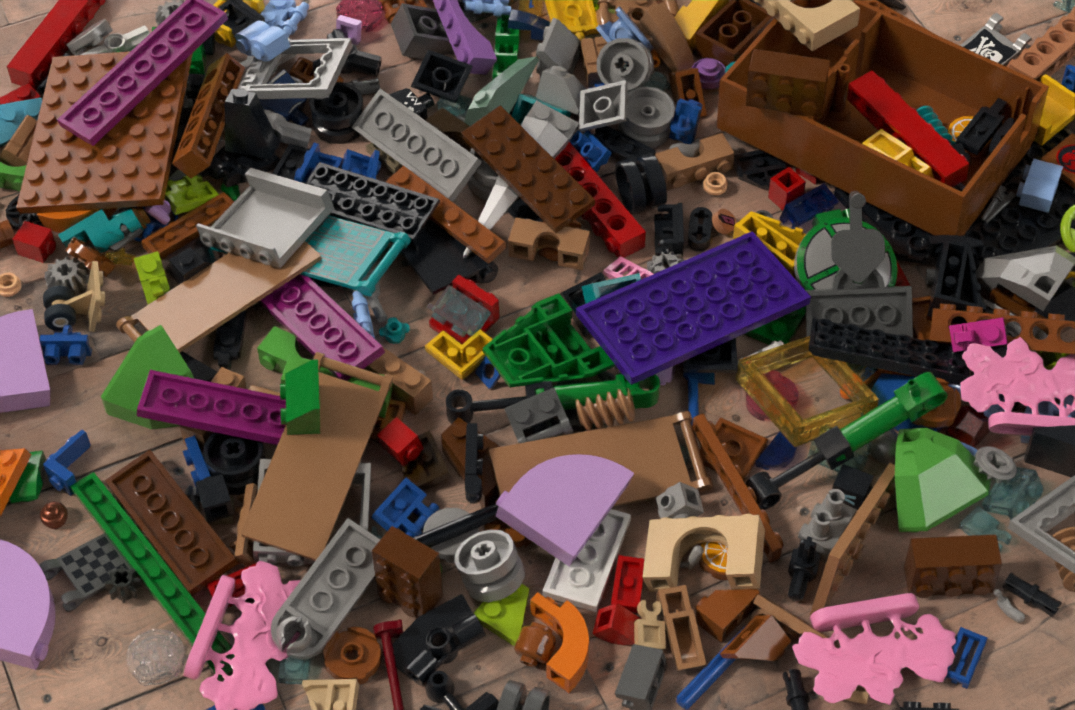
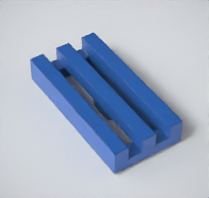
[944,627,988,689]

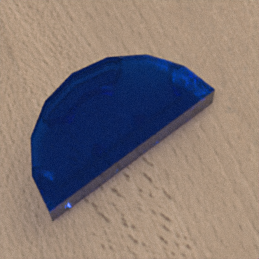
[756,425,797,470]

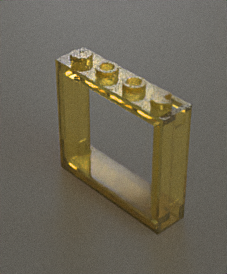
[735,336,879,447]

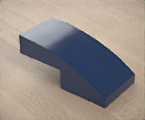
[508,9,551,40]

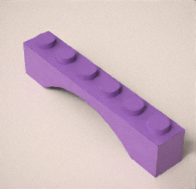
[433,0,497,75]

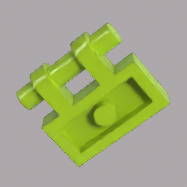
[164,175,219,215]

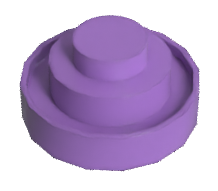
[692,58,725,89]

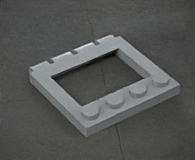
[238,38,352,99]
[1008,475,1075,574]

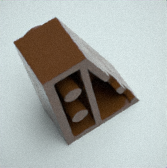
[441,417,500,508]

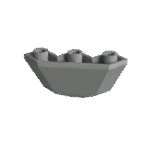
[975,246,1075,311]

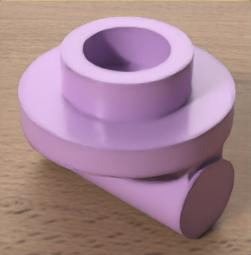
[145,200,171,225]

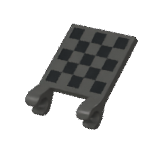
[39,534,132,612]

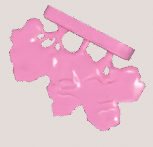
[960,337,1075,436]
[183,561,301,710]
[792,593,956,705]

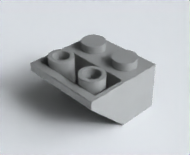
[536,18,580,78]

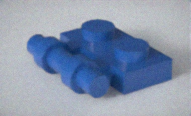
[371,478,440,537]

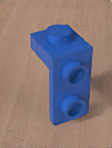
[43,430,91,496]

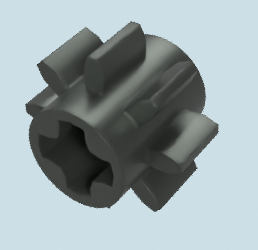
[105,566,142,603]

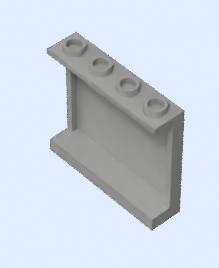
[196,168,334,268]

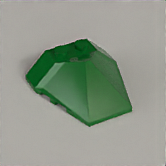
[482,293,615,388]

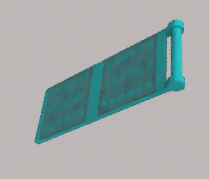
[210,216,411,297]

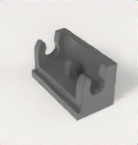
[615,644,668,710]

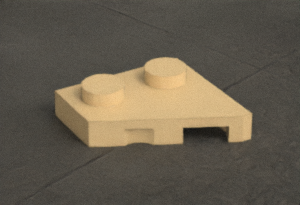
[302,679,359,710]

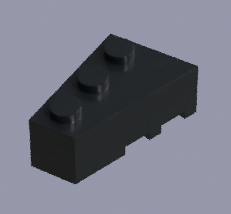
[927,238,986,324]

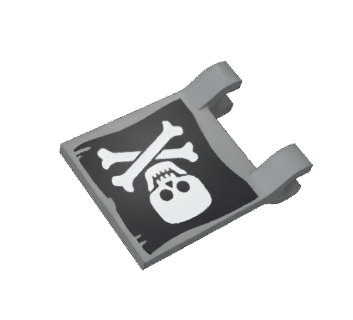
[960,13,1032,66]

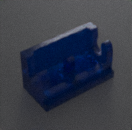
[779,183,839,229]

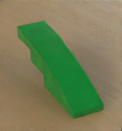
[492,15,520,80]

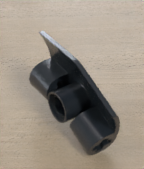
[384,594,486,686]

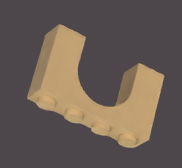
[754,0,860,51]
[642,514,765,592]

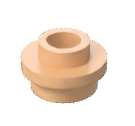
[703,172,728,195]
[0,272,22,297]

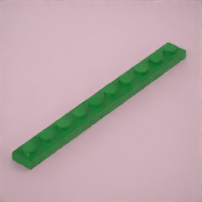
[70,472,235,682]

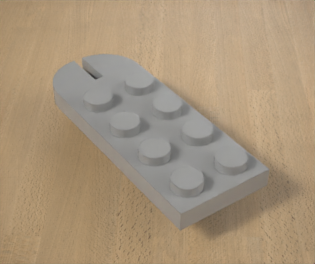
[271,518,380,660]

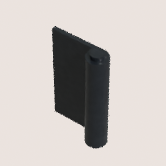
[393,219,498,294]

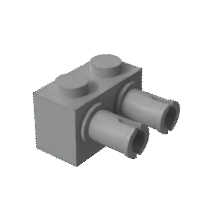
[798,489,857,564]

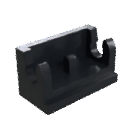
[219,0,265,37]
[654,203,684,257]

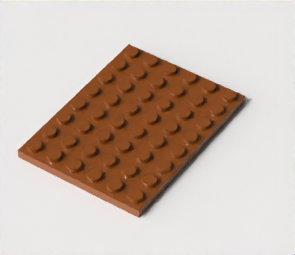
[16,51,193,214]

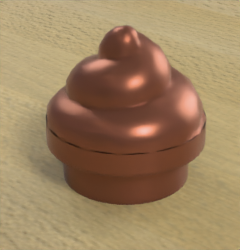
[40,501,68,529]

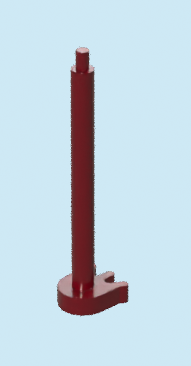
[373,619,404,710]

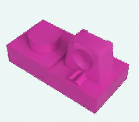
[949,317,1008,352]

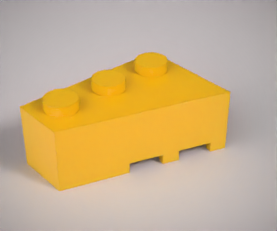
[733,211,806,280]

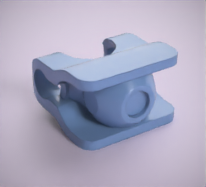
[596,6,654,64]

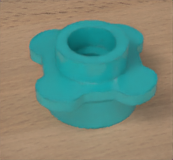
[379,317,410,344]

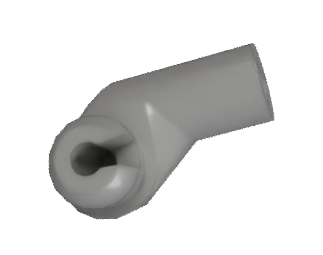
[669,138,701,158]

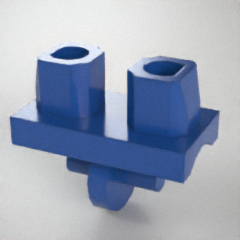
[669,99,703,144]
[570,130,612,172]
[40,325,92,365]

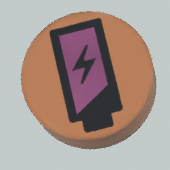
[712,209,737,235]

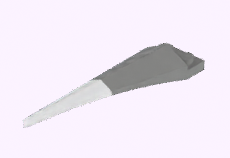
[463,100,579,258]

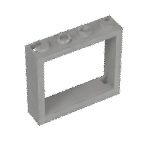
[253,459,371,566]

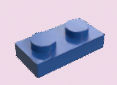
[182,435,210,487]

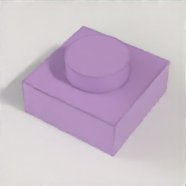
[336,15,362,45]

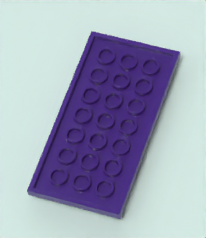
[576,231,811,385]

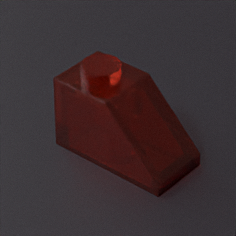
[945,406,990,448]

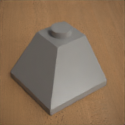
[535,66,586,115]
[579,80,627,132]

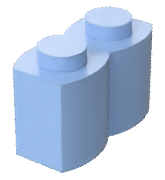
[235,21,290,62]
[1016,159,1063,213]

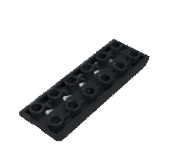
[305,162,440,243]
[808,318,969,385]

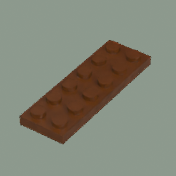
[461,105,595,233]
[105,449,238,596]

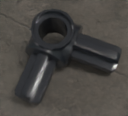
[788,536,821,602]

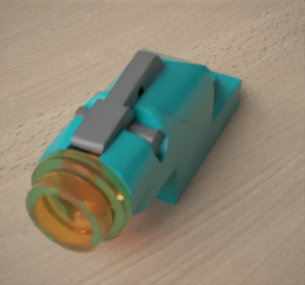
[58,206,151,253]

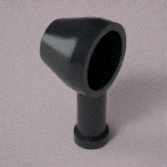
[425,671,466,710]

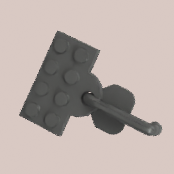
[805,191,913,343]

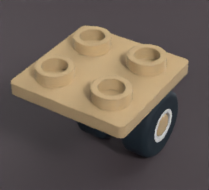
[43,261,105,332]

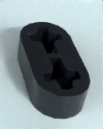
[688,207,713,251]

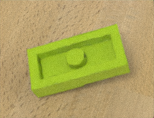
[133,251,170,304]

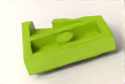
[474,584,529,646]

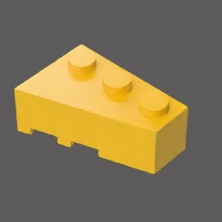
[674,0,730,53]

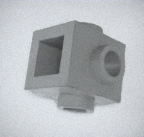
[656,482,704,519]

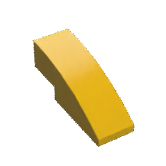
[862,129,934,178]

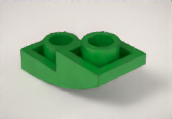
[10,450,46,503]

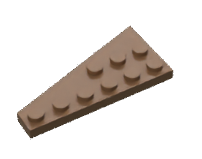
[809,463,896,616]

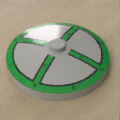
[794,217,897,290]

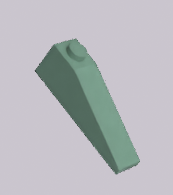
[464,56,539,126]

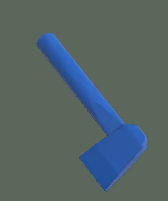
[683,369,715,425]

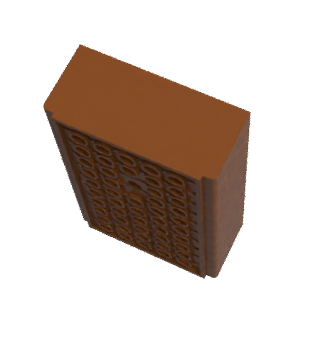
[717,0,1049,236]

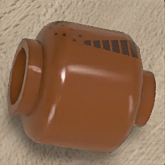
[514,622,556,668]

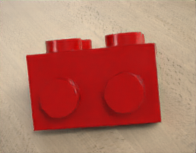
[429,275,500,345]

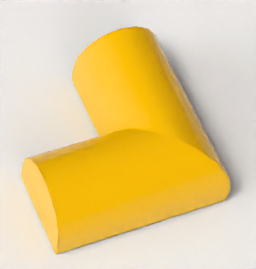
[425,329,493,381]

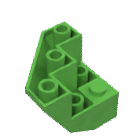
[101,325,194,429]
[895,428,991,532]

